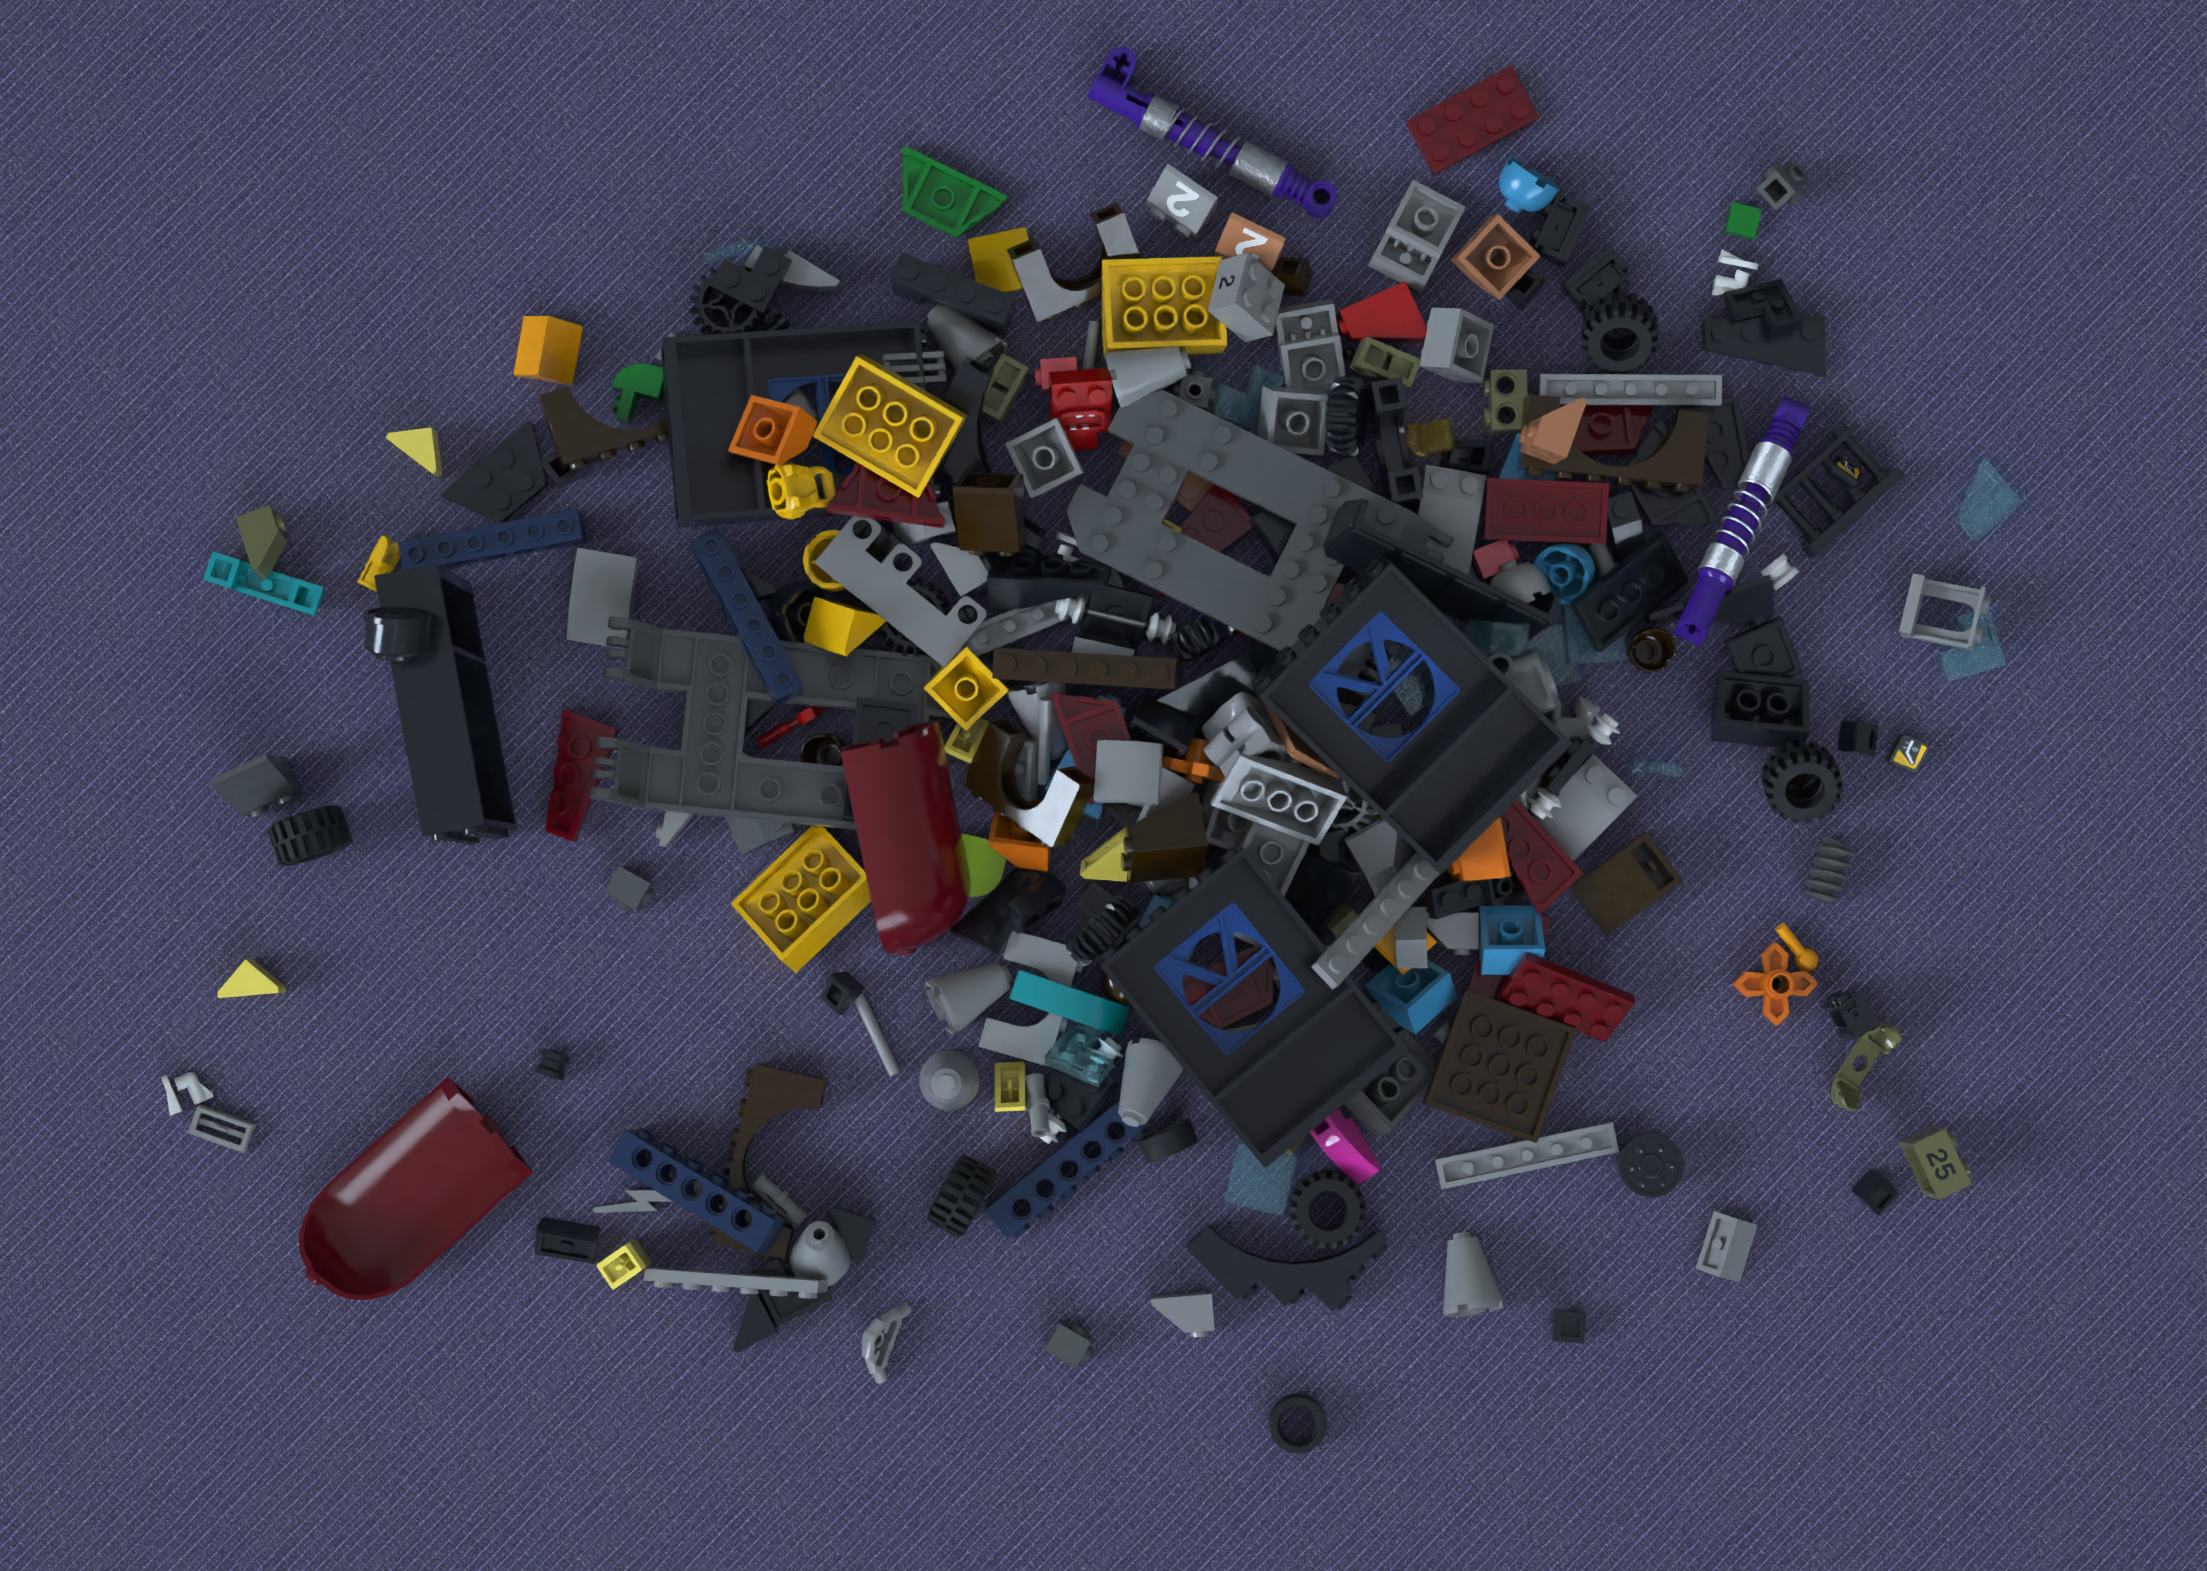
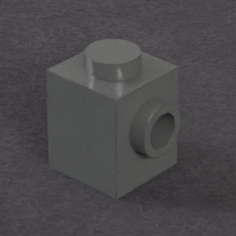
[604,866,655,912]
[1044,1320,1093,1368]

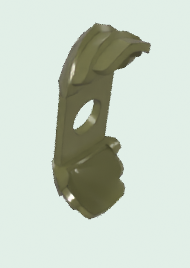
[1831,1022,1903,1111]

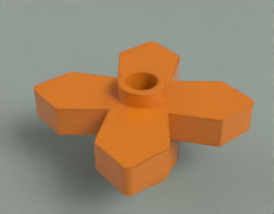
[1162,738,1225,784]
[1733,942,1818,1026]

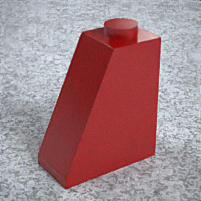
[1337,281,1427,343]

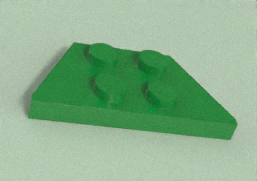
[902,146,1008,239]

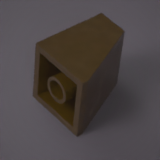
[953,472,1025,556]
[1121,793,1208,883]

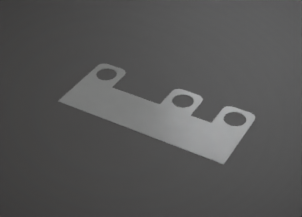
[814,516,986,668]

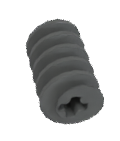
[1801,837,1856,904]

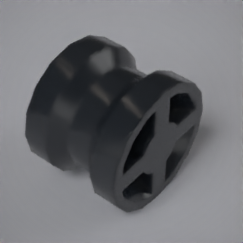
[953,593,986,624]
[535,1048,572,1080]

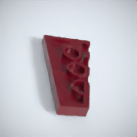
[1499,799,1583,914]

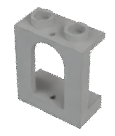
[1899,573,1991,651]

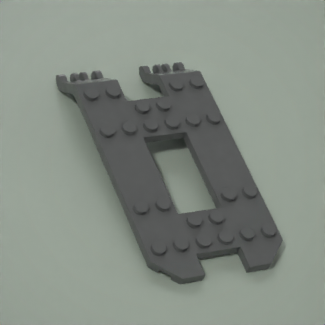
[1066,390,1454,699]
[590,616,954,830]

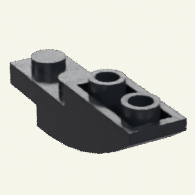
[1425,863,1526,920]

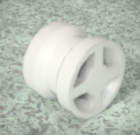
[1760,553,1799,591]

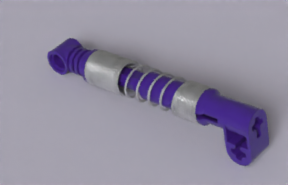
[1087,47,1337,218]
[1673,396,1812,647]

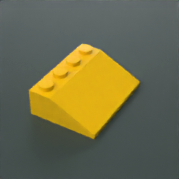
[1102,256,1227,357]
[813,354,968,498]
[730,826,871,973]

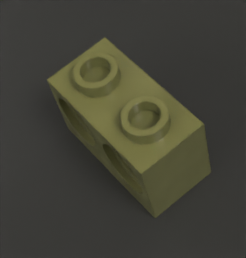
[1349,336,1421,391]
[982,353,1030,426]
[1482,369,1528,434]

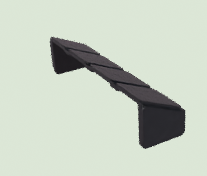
[1323,499,1560,647]
[1156,644,1280,739]

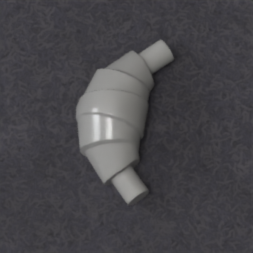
[862,1303,911,1384]

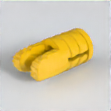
[357,535,401,592]

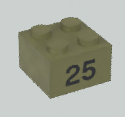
[1898,1125,1972,1200]

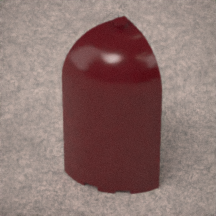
[841,720,970,955]
[299,1076,533,1300]

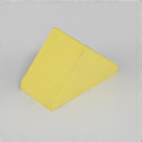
[385,427,442,478]
[944,718,989,765]
[1080,826,1130,882]
[217,959,286,998]
[995,1061,1027,1112]
[596,1238,652,1290]

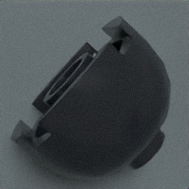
[768,582,826,643]

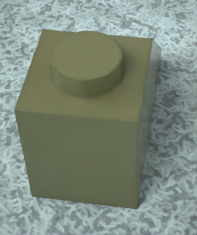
[236,505,288,580]

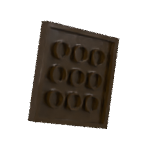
[1422,989,1577,1143]

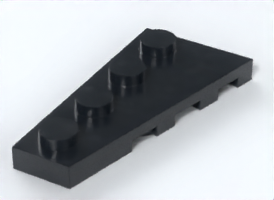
[1703,316,1826,378]

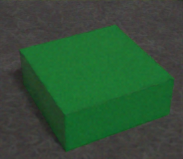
[1724,202,1762,240]

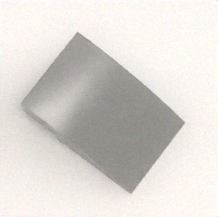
[1368,180,1466,293]
[1275,299,1345,394]
[567,548,640,650]

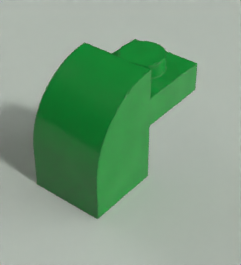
[612,363,665,425]

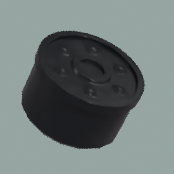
[363,607,432,661]
[1616,1133,1684,1198]

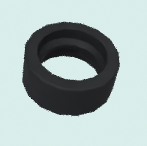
[1138,1119,1199,1163]
[1268,1393,1327,1454]

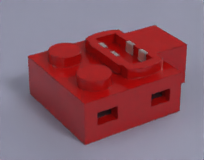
[1049,368,1112,451]

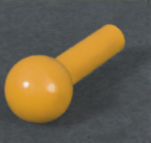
[1775,923,1819,972]

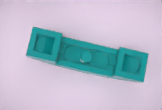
[203,551,325,616]
[1009,970,1131,1036]

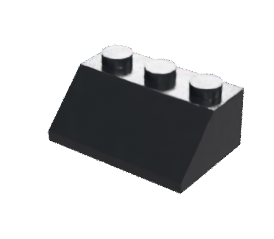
[1711,671,1809,748]

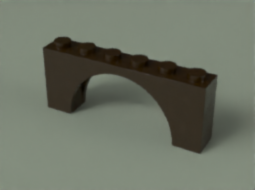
[538,386,669,471]
[1517,394,1709,493]
[992,647,1184,690]
[710,1063,828,1259]

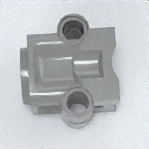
[1483,647,1559,714]
[1201,692,1302,777]

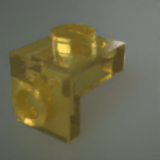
[1406,418,1455,457]

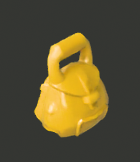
[766,461,836,520]

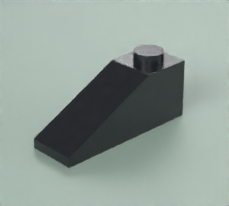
[1607,491,1646,564]

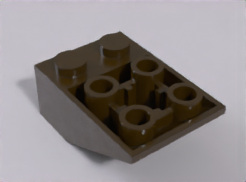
[1569,832,1683,936]

